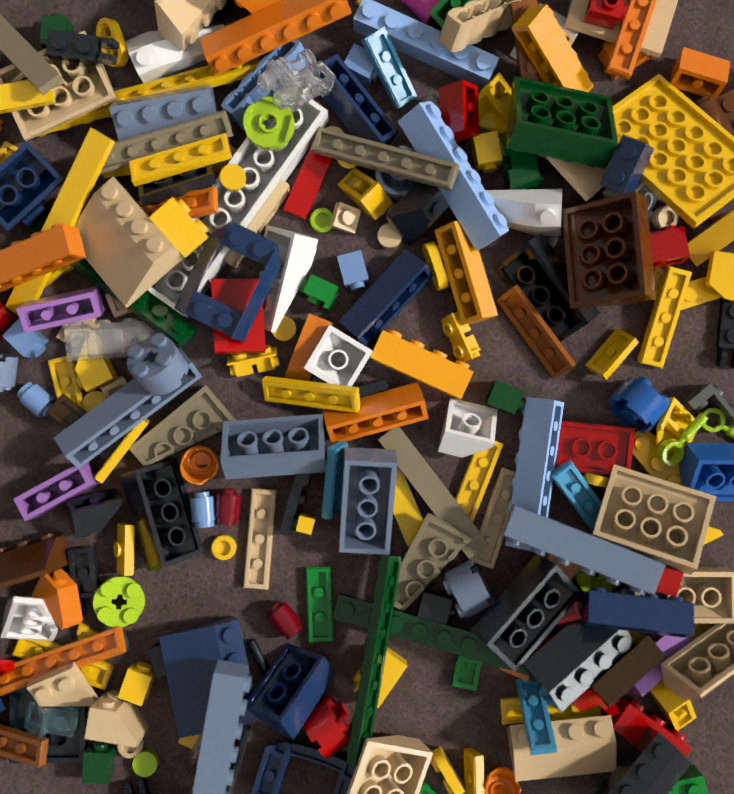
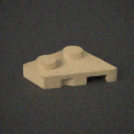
[26,662,99,707]

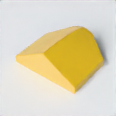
[478,73,512,133]
[705,251,734,302]
[656,397,696,452]

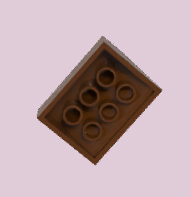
[562,191,656,309]
[0,532,69,589]

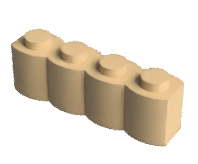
[438,0,519,52]

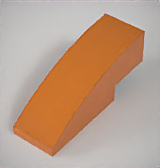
[284,313,333,381]

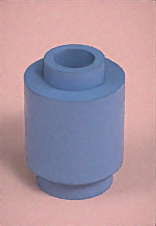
[17,382,56,418]
[190,491,217,528]

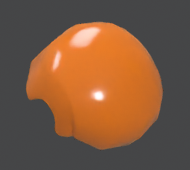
[179,445,219,485]
[484,767,522,794]

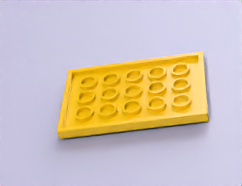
[612,74,734,229]

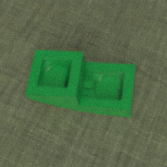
[451,655,483,691]

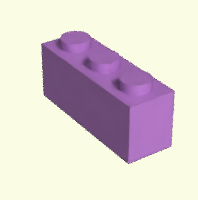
[17,286,105,333]
[13,461,100,521]
[630,634,692,696]

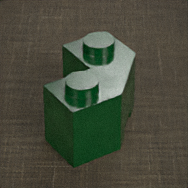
[498,132,543,190]

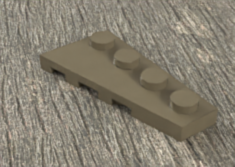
[129,385,236,467]
[394,512,473,612]

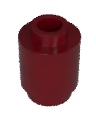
[215,488,241,525]
[266,601,303,640]

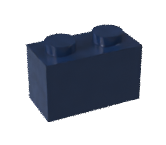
[600,135,654,194]

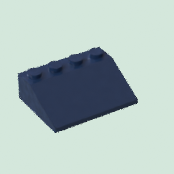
[158,616,259,738]

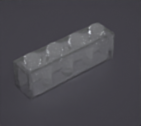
[64,318,158,362]

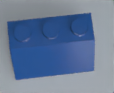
[679,443,734,502]

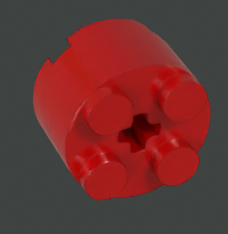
[303,694,352,759]

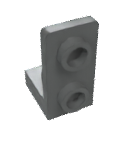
[680,383,734,425]

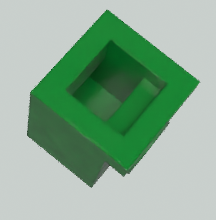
[299,274,339,312]

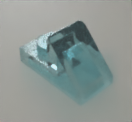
[24,700,80,739]

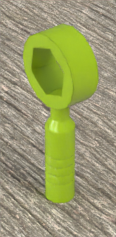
[701,408,734,440]
[657,413,708,466]

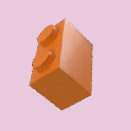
[670,47,731,99]

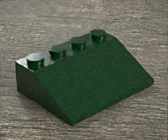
[506,76,618,169]

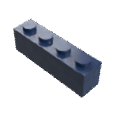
[310,54,399,145]
[338,249,433,347]
[582,587,694,638]

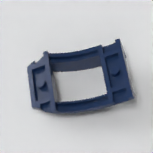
[174,221,281,342]
[251,741,356,794]

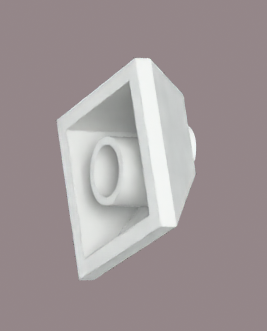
[304,325,373,386]
[438,397,498,458]

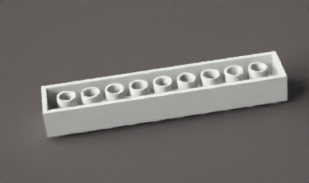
[148,82,329,318]

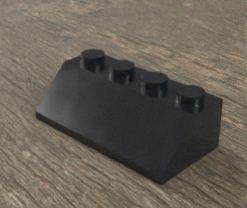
[495,233,600,342]
[120,458,204,571]
[471,554,582,672]
[522,609,636,712]
[595,727,692,794]

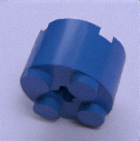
[607,376,670,434]

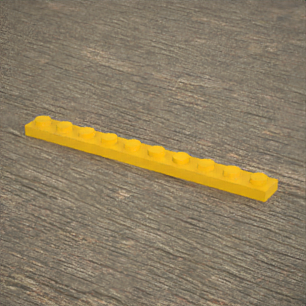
[36,56,261,137]

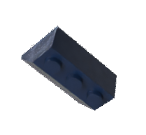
[0,141,64,231]
[246,643,336,740]

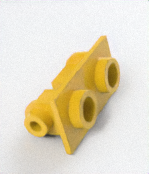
[441,312,480,363]
[227,345,280,377]

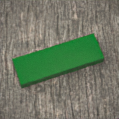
[306,566,334,643]

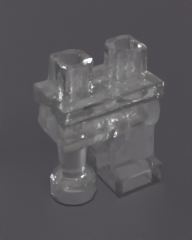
[257,49,336,112]

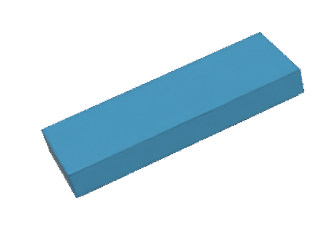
[361,27,418,109]
[321,441,348,520]
[551,459,601,531]
[515,678,557,755]

